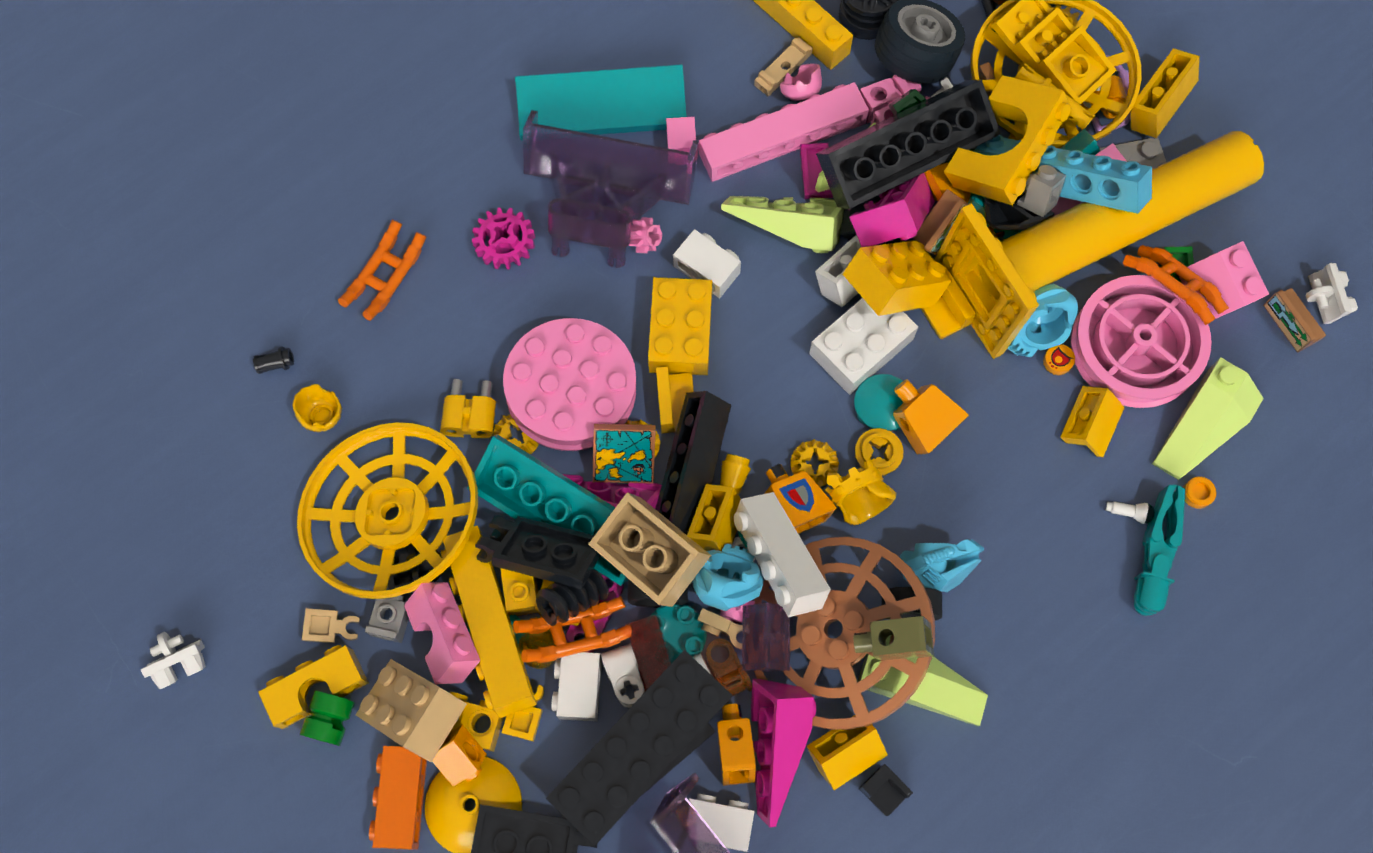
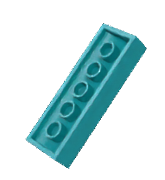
[515,65,687,140]
[467,435,628,586]

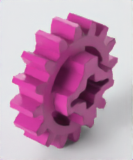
[472,207,536,270]

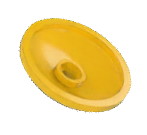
[425,757,523,853]

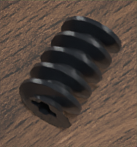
[536,569,609,626]

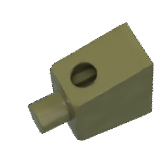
[853,616,935,660]

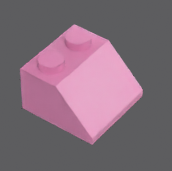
[1179,241,1269,318]

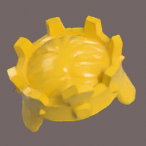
[825,460,896,525]

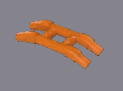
[338,219,427,321]
[1123,245,1229,325]
[513,596,635,663]

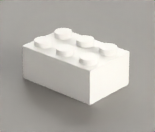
[809,298,918,395]

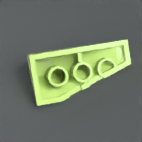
[721,196,845,253]
[1152,357,1264,480]
[858,635,988,726]

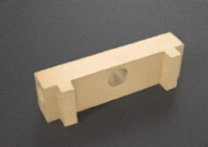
[754,37,813,97]

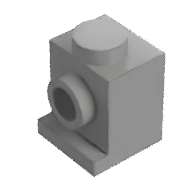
[1017,165,1066,217]
[365,595,409,643]

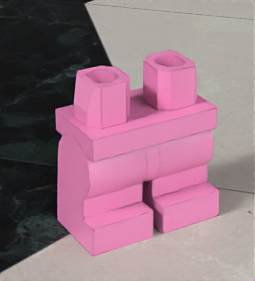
[860,75,930,126]

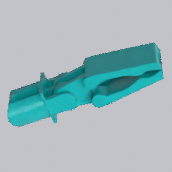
[1134,484,1185,616]

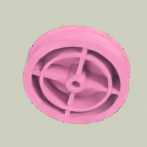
[1071,275,1212,408]
[503,318,636,451]

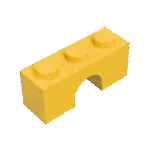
[258,645,369,729]

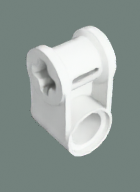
[601,643,645,708]

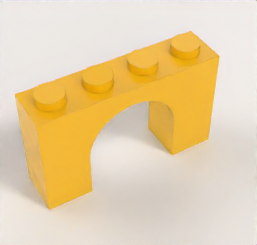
[944,75,1071,206]

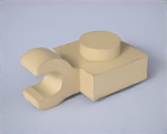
[697,608,752,650]

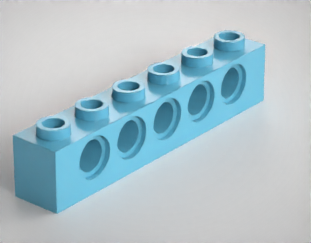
[975,135,1152,214]

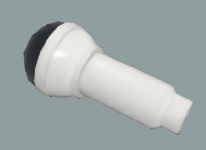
[1105,502,1155,524]

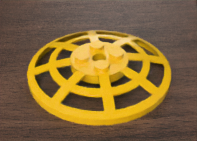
[971,0,1142,148]
[297,422,478,599]

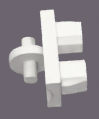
[1305,263,1358,324]
[140,632,206,689]

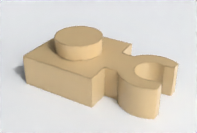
[302,608,360,643]

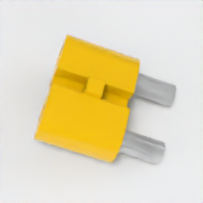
[440,379,496,438]

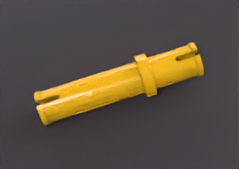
[1014,63,1095,130]

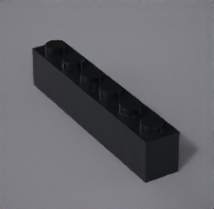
[656,391,731,535]

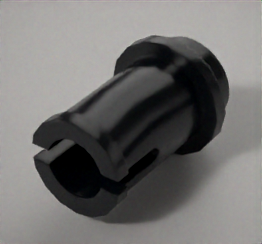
[253,347,294,374]

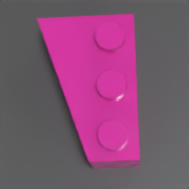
[849,173,935,247]

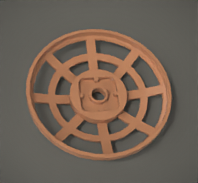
[747,537,935,730]

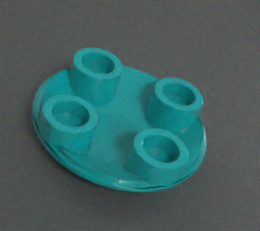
[854,374,904,431]
[644,604,707,666]

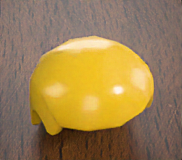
[292,384,342,433]

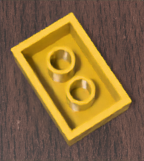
[842,240,953,316]
[648,277,712,375]

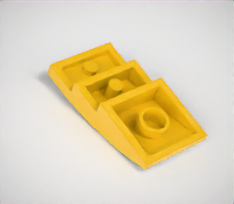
[991,0,1117,104]

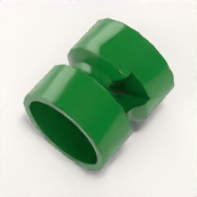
[299,691,355,746]

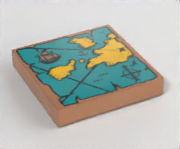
[593,424,656,483]

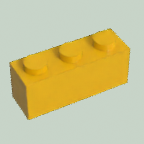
[1130,48,1200,138]

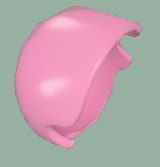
[780,63,822,101]

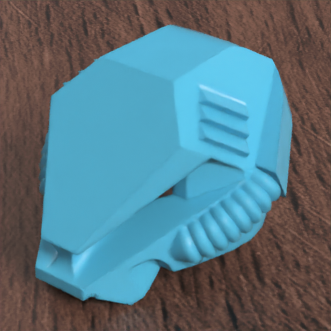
[1007,284,1078,357]
[900,539,984,592]
[692,543,763,611]

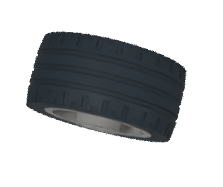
[874,0,966,84]

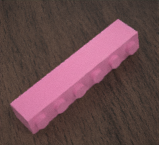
[699,82,869,182]

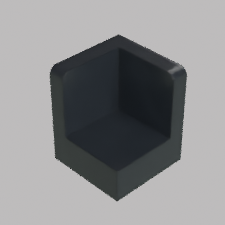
[859,764,913,816]

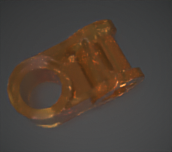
[705,638,752,703]

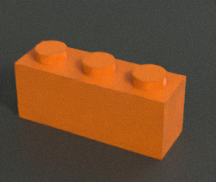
[369,746,427,850]

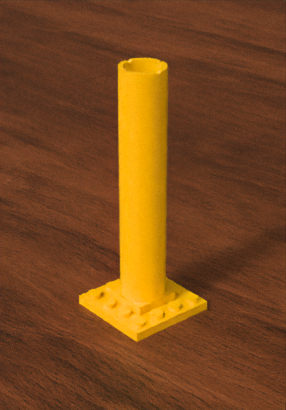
[934,131,1264,359]

